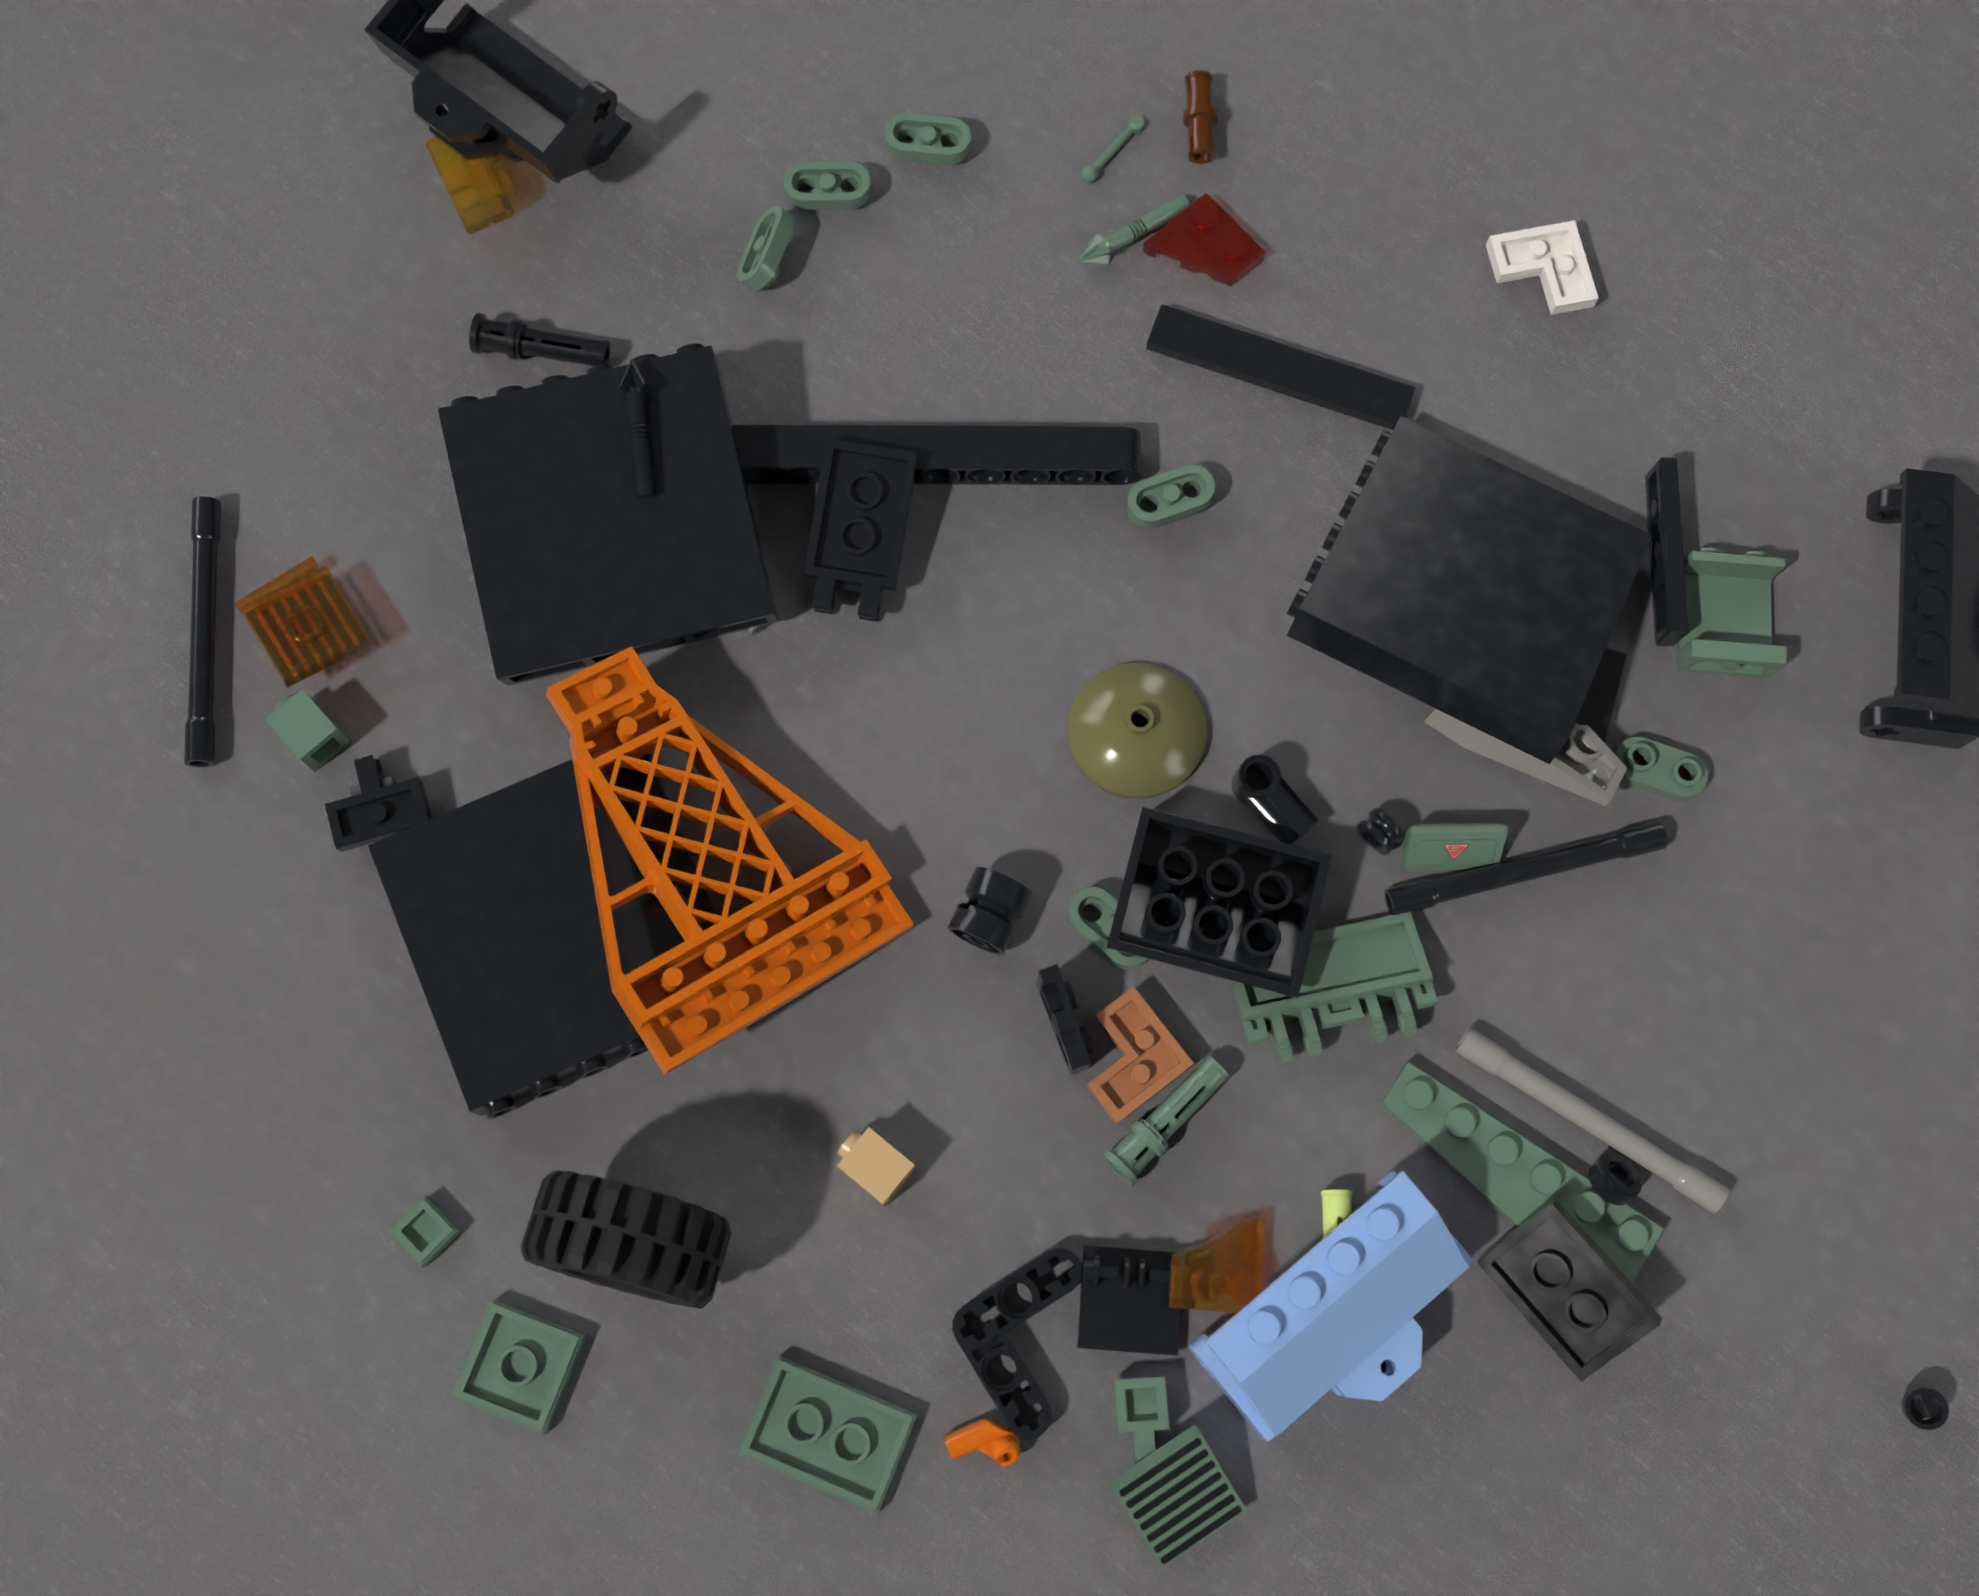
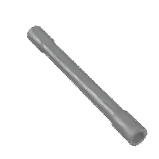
[1455,1027,1730,1214]

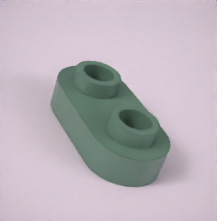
[884,112,971,165]
[783,161,871,210]
[737,205,795,291]
[1126,464,1215,528]
[1613,737,1708,802]
[1068,887,1147,969]

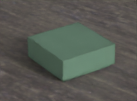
[388,1195,462,1267]

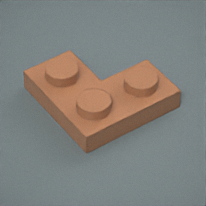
[1086,986,1194,1125]

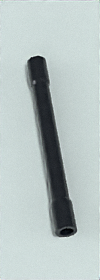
[184,496,221,767]
[1384,821,1668,915]

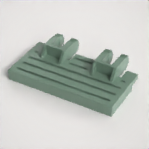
[1230,912,1439,1063]

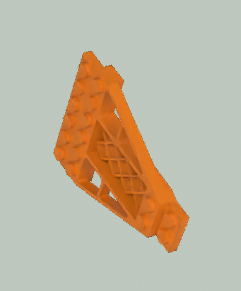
[546,646,914,1075]

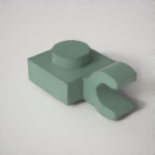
[1113,1376,1169,1465]

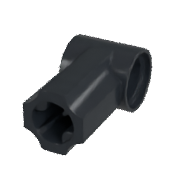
[1231,754,1319,844]

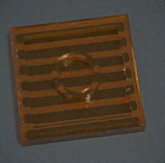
[240,566,373,688]

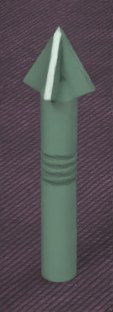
[1078,194,1190,264]

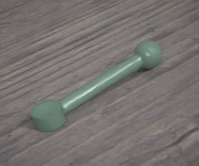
[1081,115,1144,183]

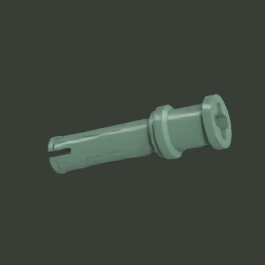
[1101,1055,1229,1187]

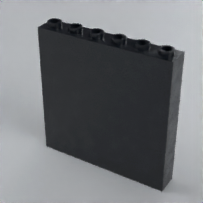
[438,343,778,686]
[1287,416,1653,764]
[368,754,717,1119]

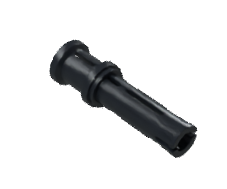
[469,313,610,366]

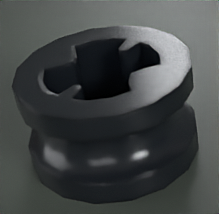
[1356,808,1405,855]

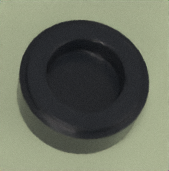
[1588,1153,1642,1206]

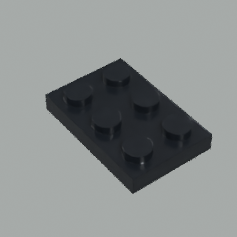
[1477,1198,1662,1382]

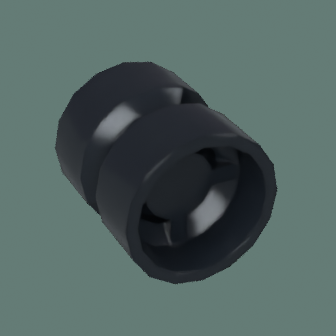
[947,867,1032,955]

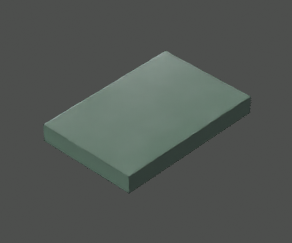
[736,1355,917,1515]

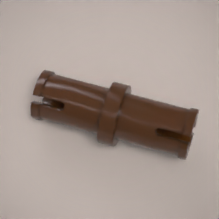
[1183,70,1218,164]

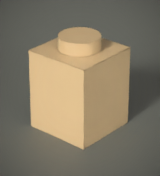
[837,1127,916,1207]

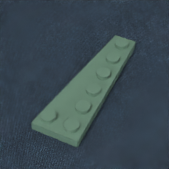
[1380,1062,1664,1284]

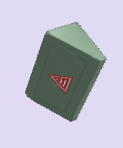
[1401,823,1507,871]

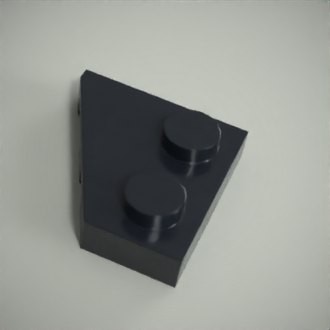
[1036,964,1095,1076]

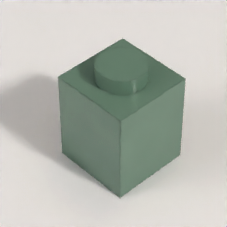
[265,689,352,772]

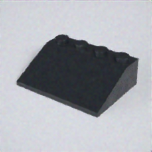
[1106,807,1332,998]

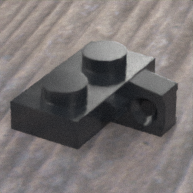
[325,755,432,852]

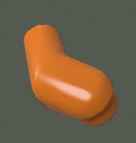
[943,1418,1020,1467]

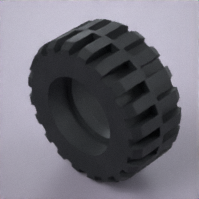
[521,1170,732,1309]

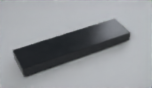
[1645,457,1688,646]

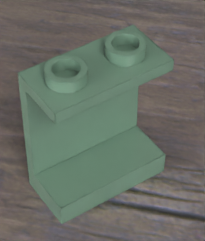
[1677,547,1787,678]

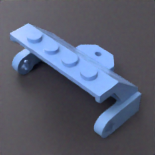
[1188,1171,1474,1442]

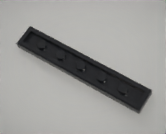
[1146,304,1416,430]

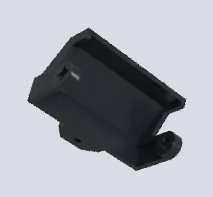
[364,0,632,184]
[1859,468,1979,749]

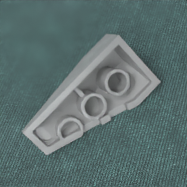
[1424,707,1627,806]

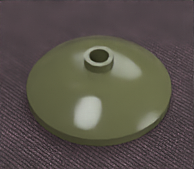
[1067,662,1207,799]

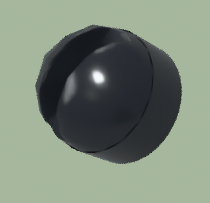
[1901,1386,1949,1430]

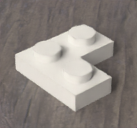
[1486,220,1599,315]

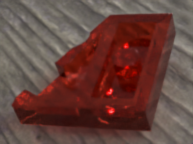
[1143,192,1266,286]

